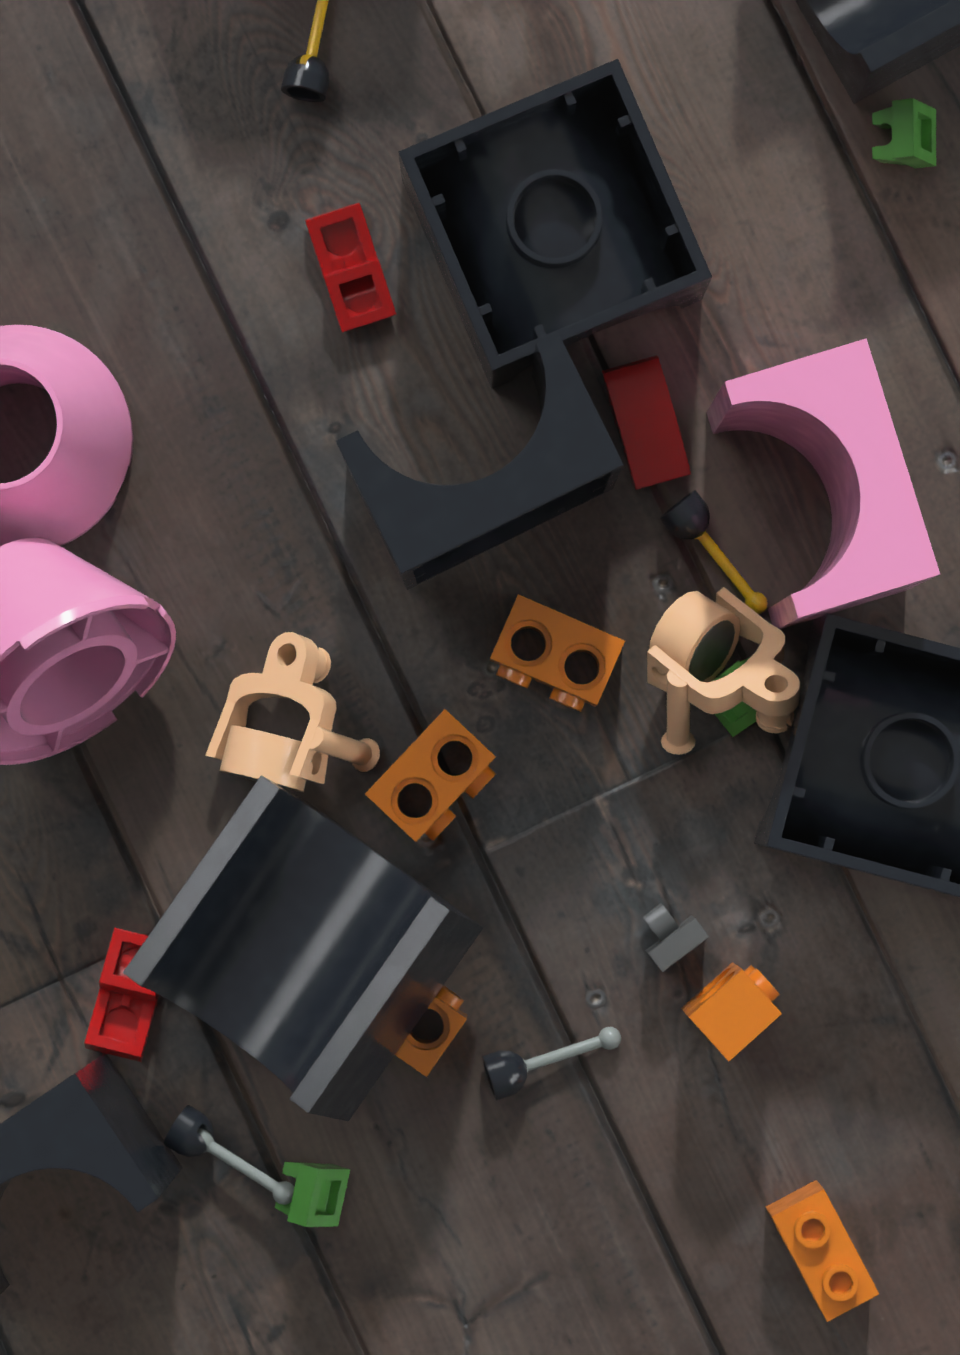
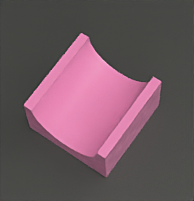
[706,338,940,629]

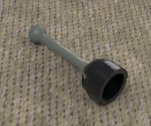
[482,1027,621,1101]
[164,1105,294,1205]

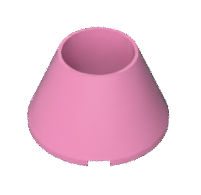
[0,325,133,546]
[0,537,176,765]

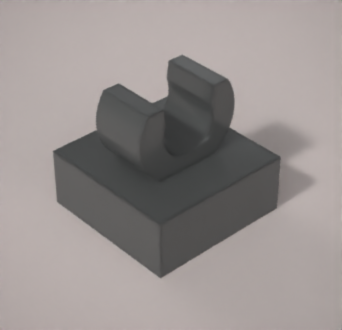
[642,903,709,972]

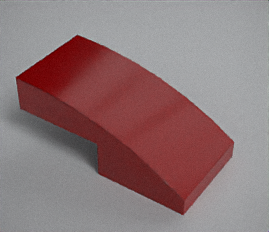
[305,202,397,332]
[602,355,691,490]
[84,927,159,1062]

